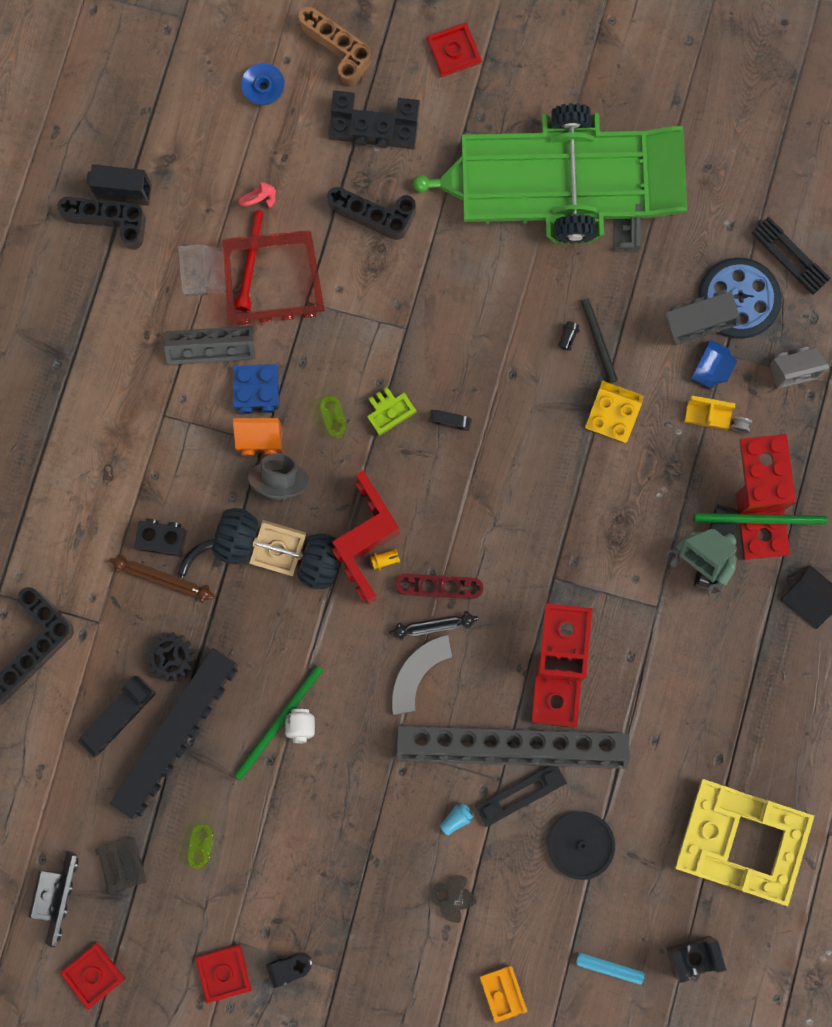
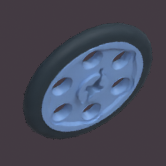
[698,257,782,339]

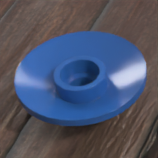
[241,63,285,105]

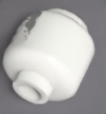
[285,709,315,743]

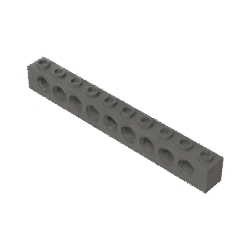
[397,724,630,769]

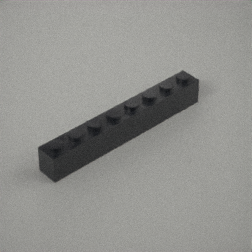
[109,648,238,819]

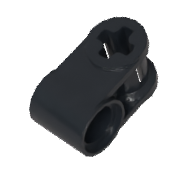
[265,952,313,988]

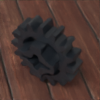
[145,632,196,682]

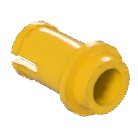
[370,548,400,570]

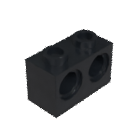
[134,518,187,557]

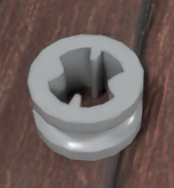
[730,416,752,433]

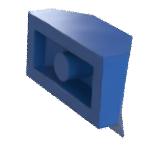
[690,340,737,389]

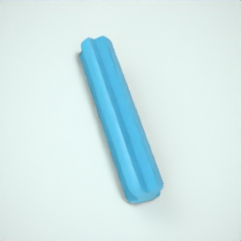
[576,953,644,985]

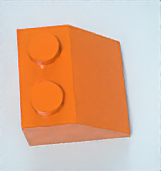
[233,418,283,457]

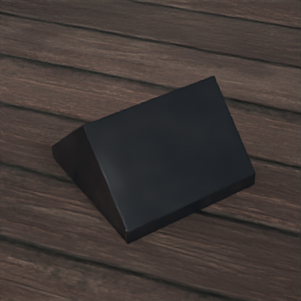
[781,565,832,629]

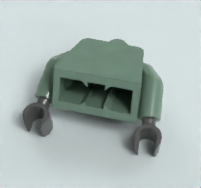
[665,529,737,601]

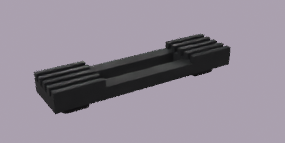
[751,216,831,295]
[475,766,567,827]

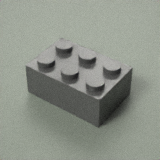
[666,290,741,346]

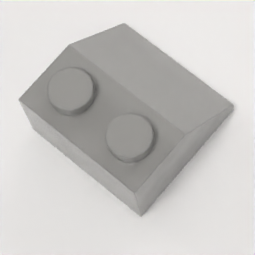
[769,347,829,389]

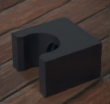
[666,936,726,983]

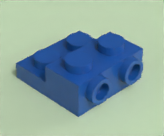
[233,364,280,414]

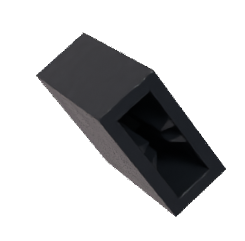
[86,164,152,206]

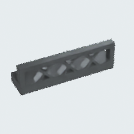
[164,326,256,365]

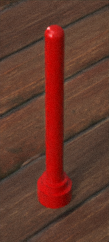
[233,210,263,312]

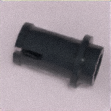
[558,321,580,351]

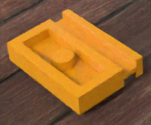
[480,965,527,1023]

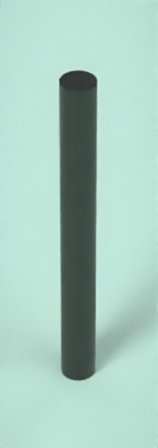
[581,298,618,383]

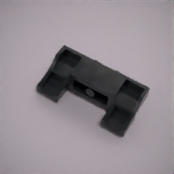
[328,90,420,149]

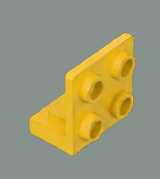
[585,380,644,443]

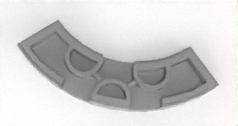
[392,635,452,715]

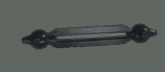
[389,611,479,641]

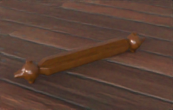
[109,555,215,603]

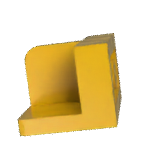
[684,396,736,431]

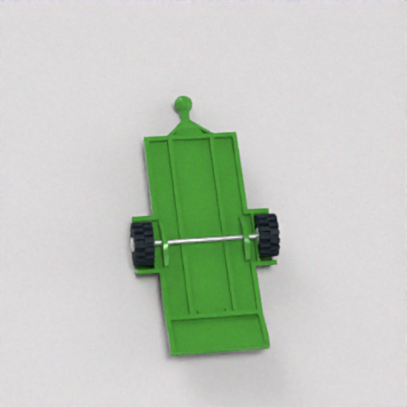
[412,103,687,244]

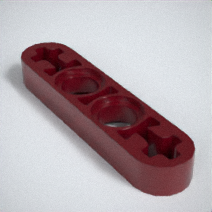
[395,574,484,599]

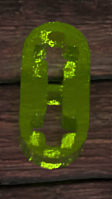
[320,395,347,438]
[188,824,214,868]

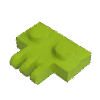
[367,387,417,436]

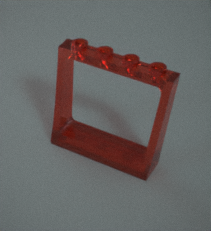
[222,230,325,325]

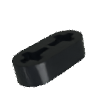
[428,410,472,431]

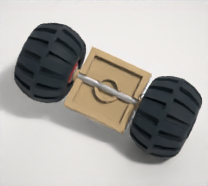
[212,508,341,589]

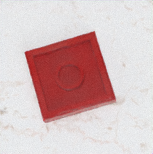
[426,22,482,78]
[60,942,126,1010]
[195,944,252,1004]

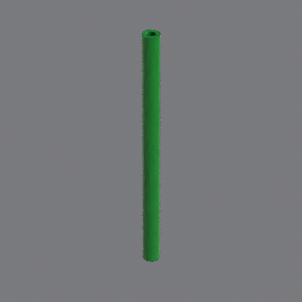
[693,513,827,525]
[234,665,324,781]

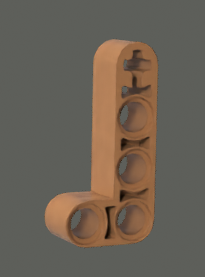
[299,7,371,87]

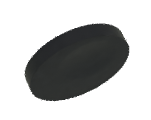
[548,811,615,880]

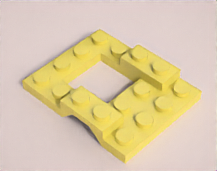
[675,779,814,906]

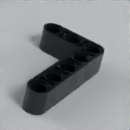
[0,587,74,705]

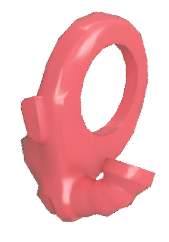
[238,182,276,209]

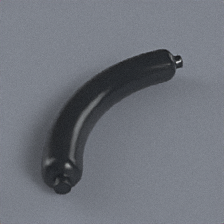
[178,539,214,579]

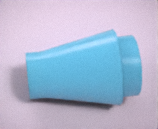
[439,802,474,836]

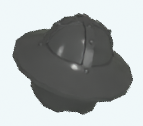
[248,453,309,503]

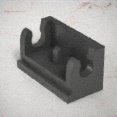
[614,204,641,252]

